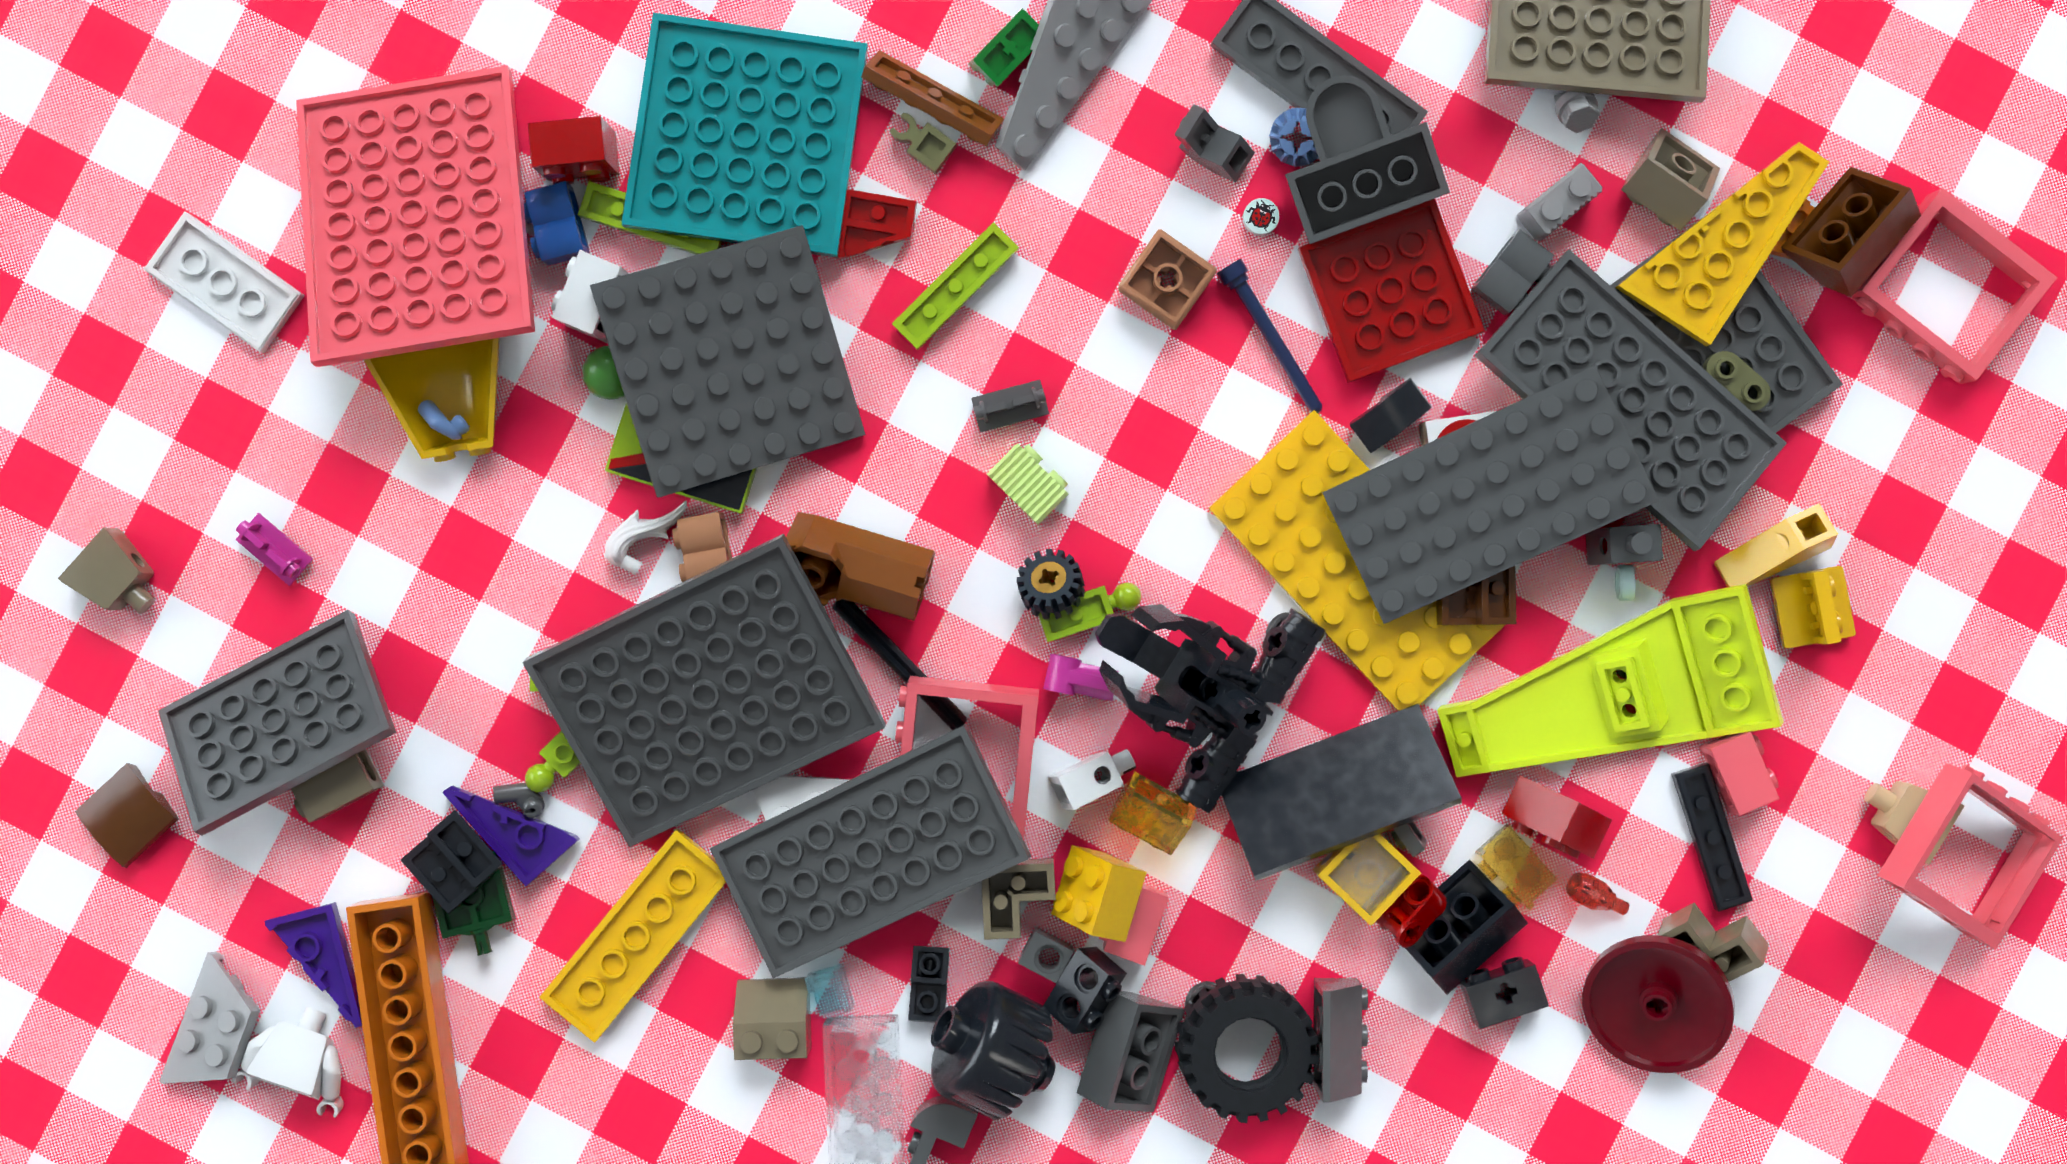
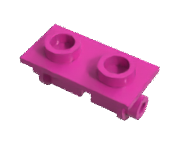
[235,513,313,586]

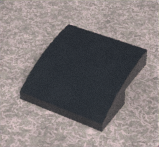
[401,810,503,914]

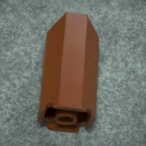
[786,512,936,621]

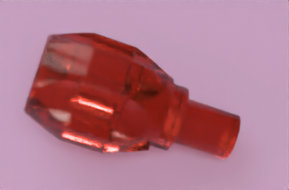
[1566,872,1630,916]

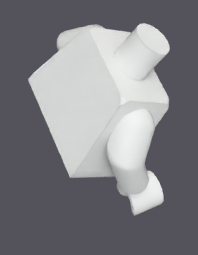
[232,1007,344,1118]

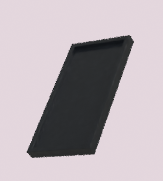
[1222,704,1462,881]

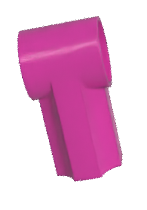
[1043,653,1119,701]

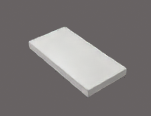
[143,211,305,353]

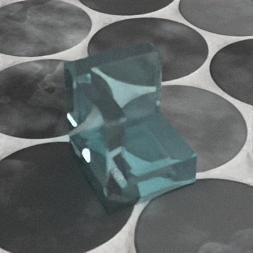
[805,963,855,1015]

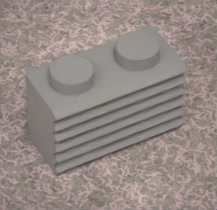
[1516,163,1602,241]

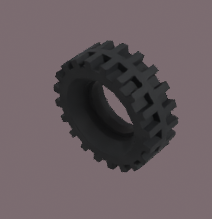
[1175,974,1320,1123]

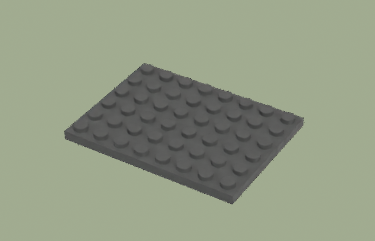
[522,534,886,847]

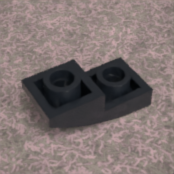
[1350,378,1432,453]
[908,946,950,1023]

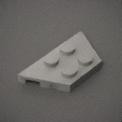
[159,951,260,1084]

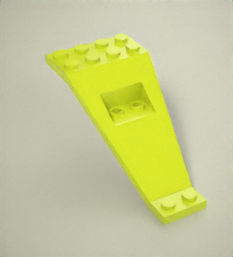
[1437,584,1784,777]

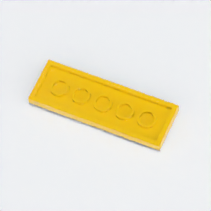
[539,829,726,1043]

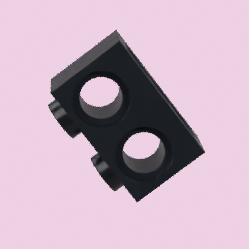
[1043,946,1127,1034]

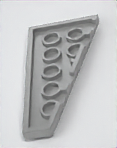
[995,0,1152,170]

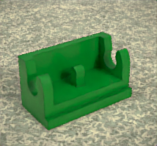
[968,8,1039,87]

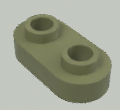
[1702,351,1771,412]

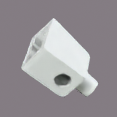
[1048,749,1136,810]

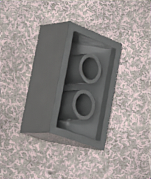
[1313,978,1368,1102]
[1076,991,1185,1112]

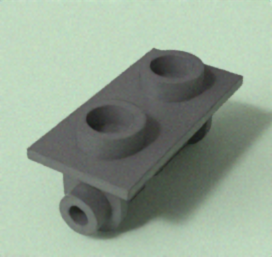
[971,380,1049,433]

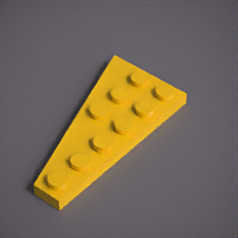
[1615,142,1830,347]

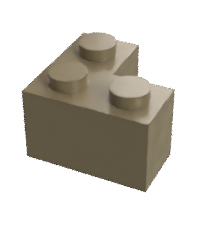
[981,858,1056,940]
[1658,903,1769,982]

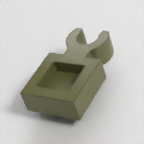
[890,113,957,175]

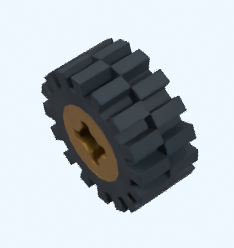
[1016,549,1085,620]

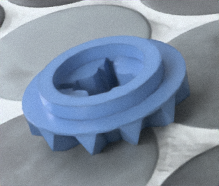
[1269,108,1318,167]

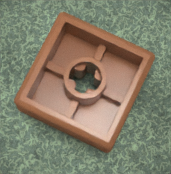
[1118,229,1217,330]

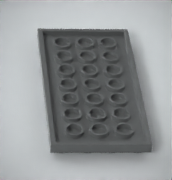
[1475,249,1787,551]
[1322,365,1659,624]
[709,724,1031,979]

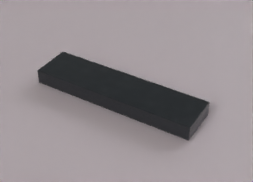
[1671,763,1753,912]

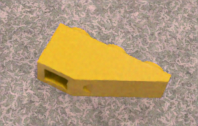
[1714,503,1838,587]

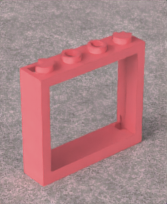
[1850,188,2058,384]
[894,676,1039,838]
[1877,763,2063,950]

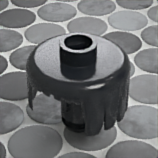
[931,981,1056,1120]

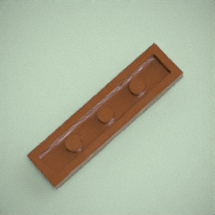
[861,50,1004,146]

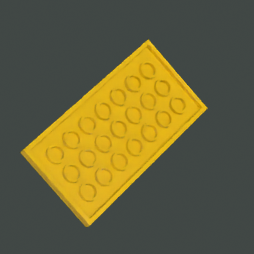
[1208,410,1506,711]

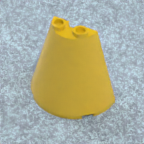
[364,338,500,462]

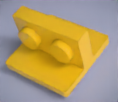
[1770,566,1856,648]

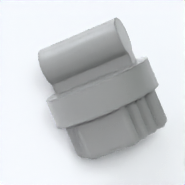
[1554,91,1600,133]

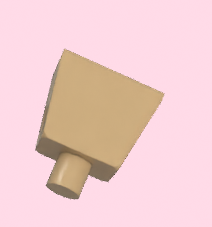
[1864,781,1965,865]

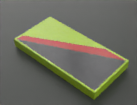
[605,403,757,514]

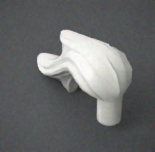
[604,501,687,575]

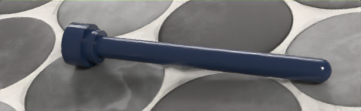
[1217,258,1322,413]

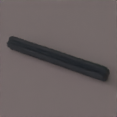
[832,599,968,730]

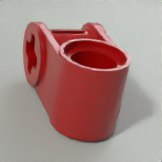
[1376,875,1447,948]

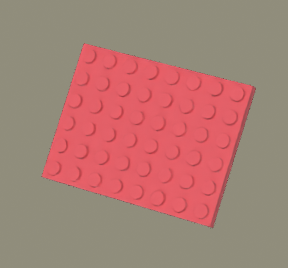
[296,65,535,367]

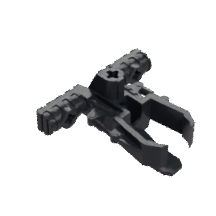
[1095,604,1326,813]

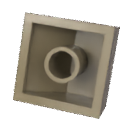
[1621,128,1720,231]
[733,977,812,1060]

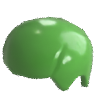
[582,346,624,400]

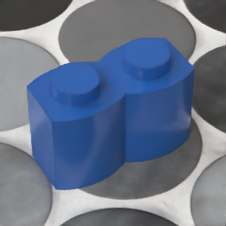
[524,181,590,266]

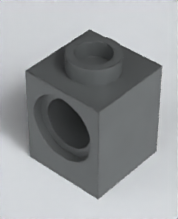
[1018,926,1074,983]

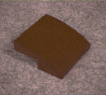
[1436,566,1516,625]
[75,763,179,868]

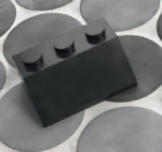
[1391,859,1528,995]

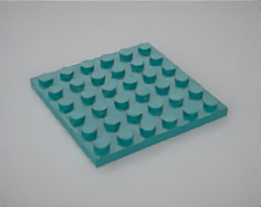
[622,12,868,257]

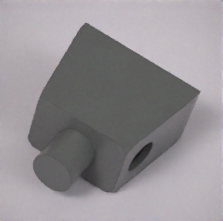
[1585,524,1663,565]

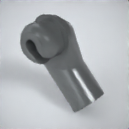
[493,783,545,818]

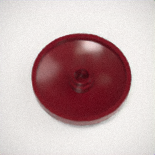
[1582,935,1735,1073]

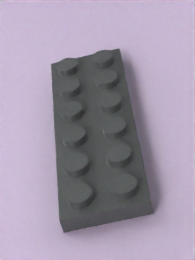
[1210,0,1428,134]

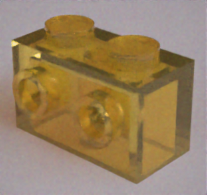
[1108,771,1197,856]

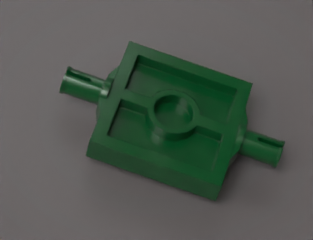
[432,851,516,956]

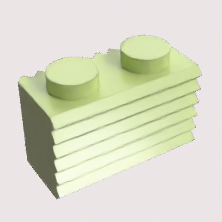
[987,443,1069,526]

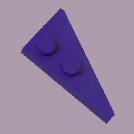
[442,785,580,887]
[264,902,362,1028]

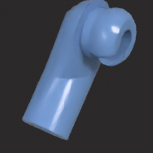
[418,400,470,440]

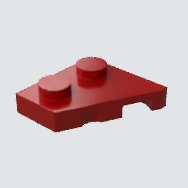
[834,189,917,259]

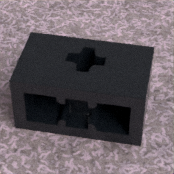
[1460,957,1549,1029]

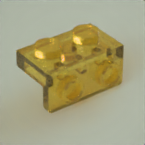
[1475,824,1557,911]

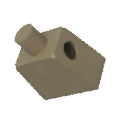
[57,527,155,614]

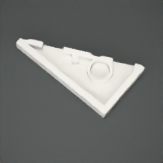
[753,775,851,820]

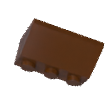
[1781,167,1921,297]

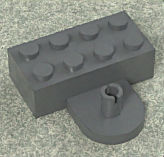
[1285,75,1450,244]

